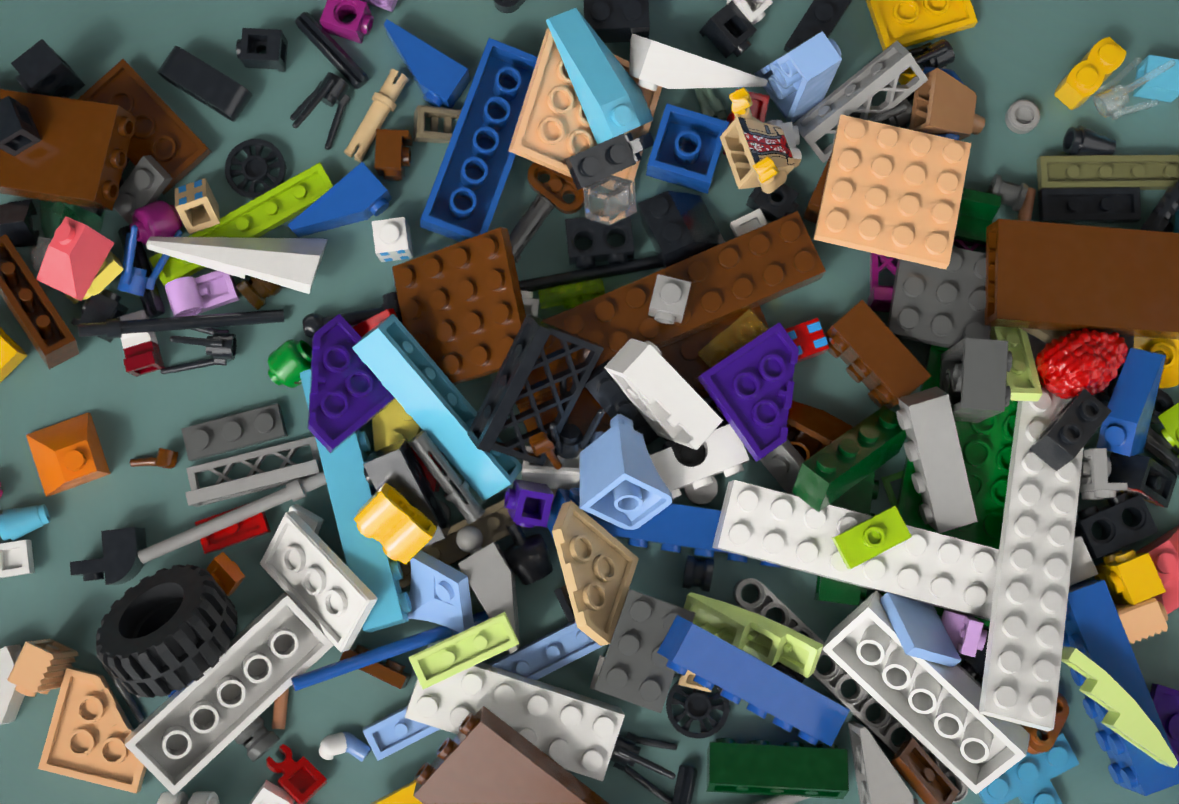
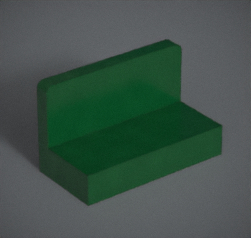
[954,188,1001,245]

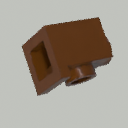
[375,129,413,181]

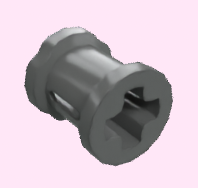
[987,174,1028,212]

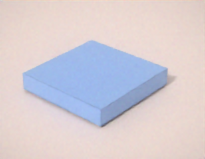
[880,592,961,667]

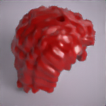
[1035,328,1129,399]

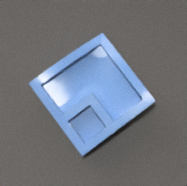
[407,550,474,633]

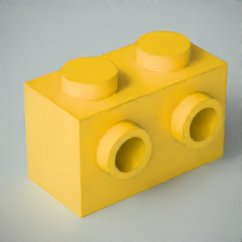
[1095,549,1166,605]

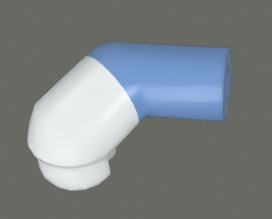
[319,731,371,762]

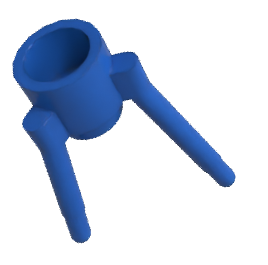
[117,225,183,297]

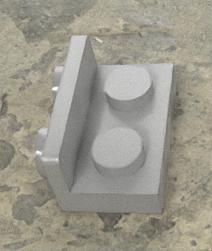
[1079,448,1128,500]

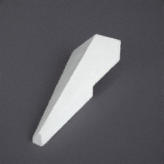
[146,237,328,294]

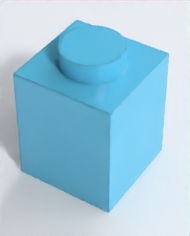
[1133,55,1179,103]

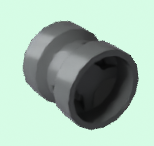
[234,715,280,762]

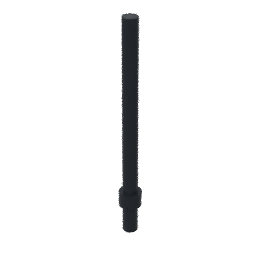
[78,309,284,339]

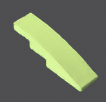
[684,592,823,678]
[1061,646,1178,768]

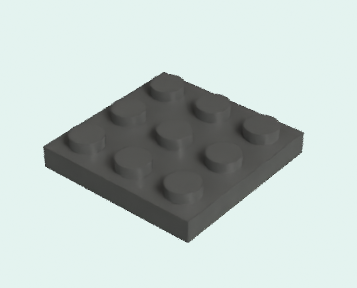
[887,247,991,348]

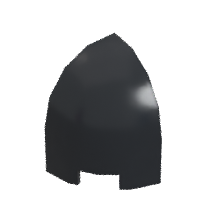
[0,199,40,247]

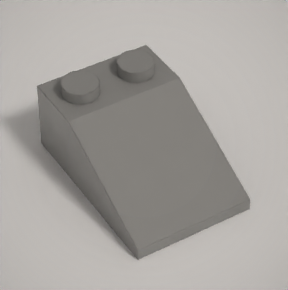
[848,721,919,804]

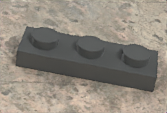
[181,403,288,462]

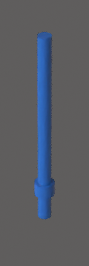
[291,610,490,691]

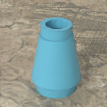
[0,504,51,541]

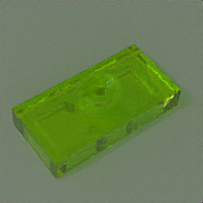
[538,278,605,309]

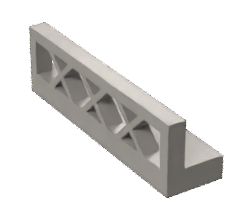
[793,41,928,163]
[185,436,324,507]

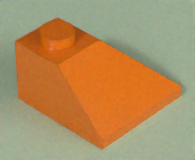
[26,412,110,497]

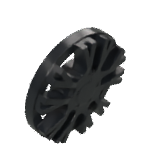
[225,139,287,200]
[666,680,730,739]

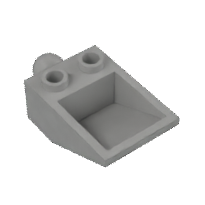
[456,526,521,653]

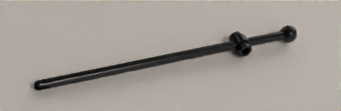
[302,255,664,338]

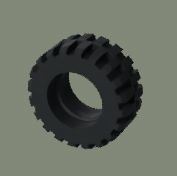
[96,564,238,698]

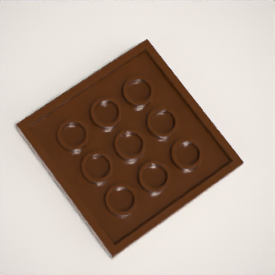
[392,227,526,385]

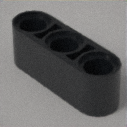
[157,46,253,122]

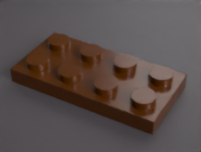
[77,59,211,195]

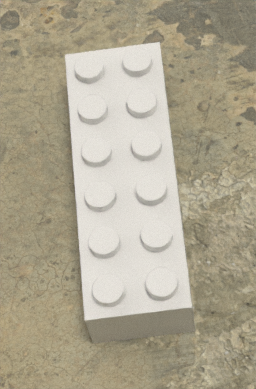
[822,590,1030,794]
[124,593,334,795]
[405,645,625,781]

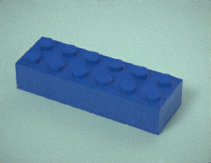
[420,38,538,242]
[1063,580,1179,796]

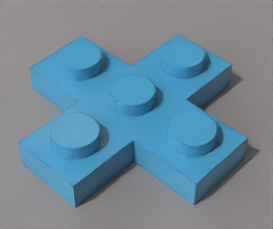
[978,732,1079,804]

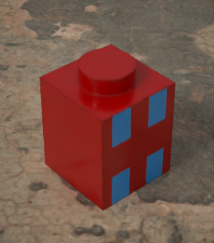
[785,317,829,364]

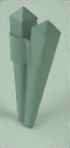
[694,88,728,121]

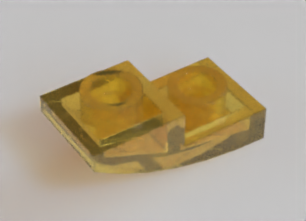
[698,309,768,368]

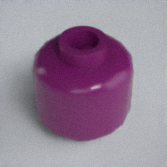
[130,200,182,246]

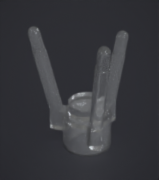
[1093,57,1176,120]

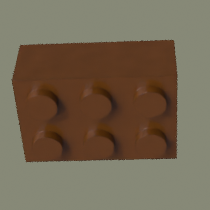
[824,299,931,409]

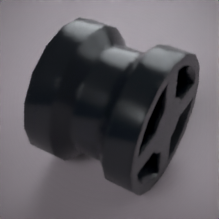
[682,555,714,592]

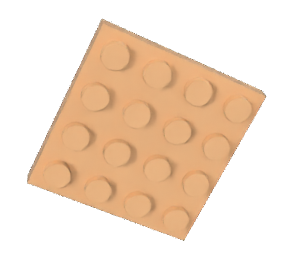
[508,28,662,199]
[813,114,971,269]

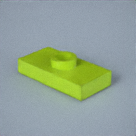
[832,506,912,569]

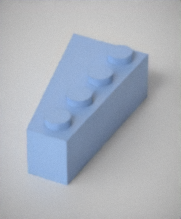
[754,31,842,123]

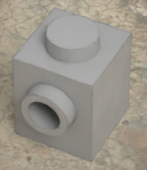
[648,274,691,324]

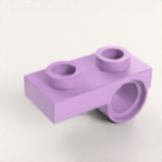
[165,271,240,317]
[941,609,987,658]

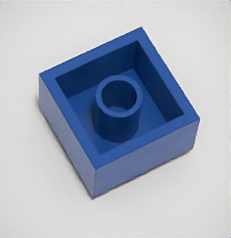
[646,103,729,194]

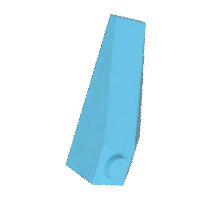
[546,8,653,144]

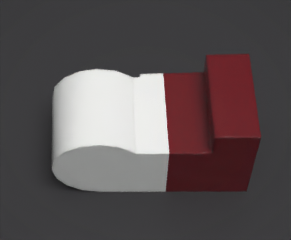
[117,310,165,377]

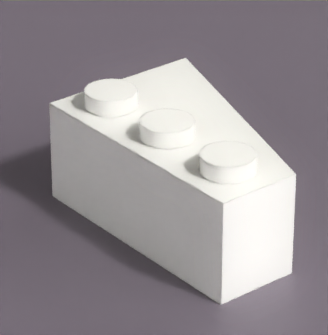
[604,338,723,450]

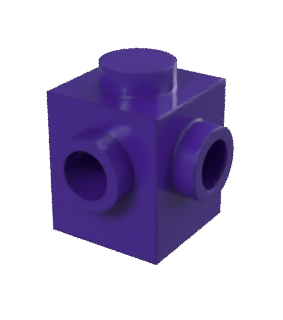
[504,479,554,528]

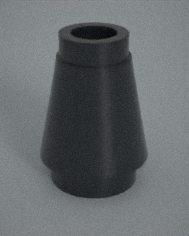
[1063,125,1116,156]

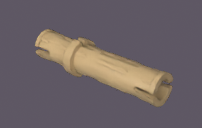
[344,69,409,163]

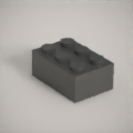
[939,338,1013,423]
[594,589,696,713]

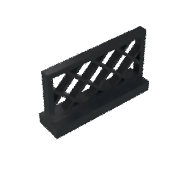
[467,314,604,466]

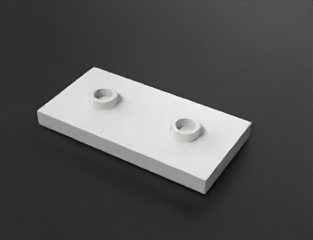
[260,511,378,652]

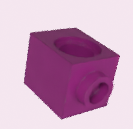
[320,0,374,44]

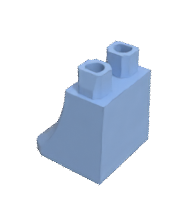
[580,414,672,530]

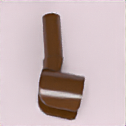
[528,432,562,470]
[130,448,178,469]

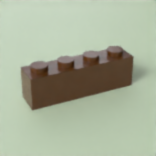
[0,234,79,370]

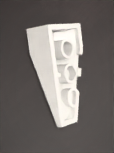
[629,33,768,91]

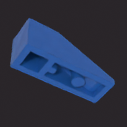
[383,19,471,108]
[288,162,392,238]
[1096,347,1166,457]

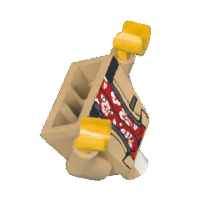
[720,87,802,194]

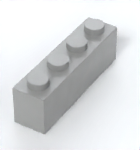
[896,387,978,533]

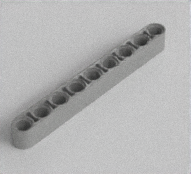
[733,578,969,803]

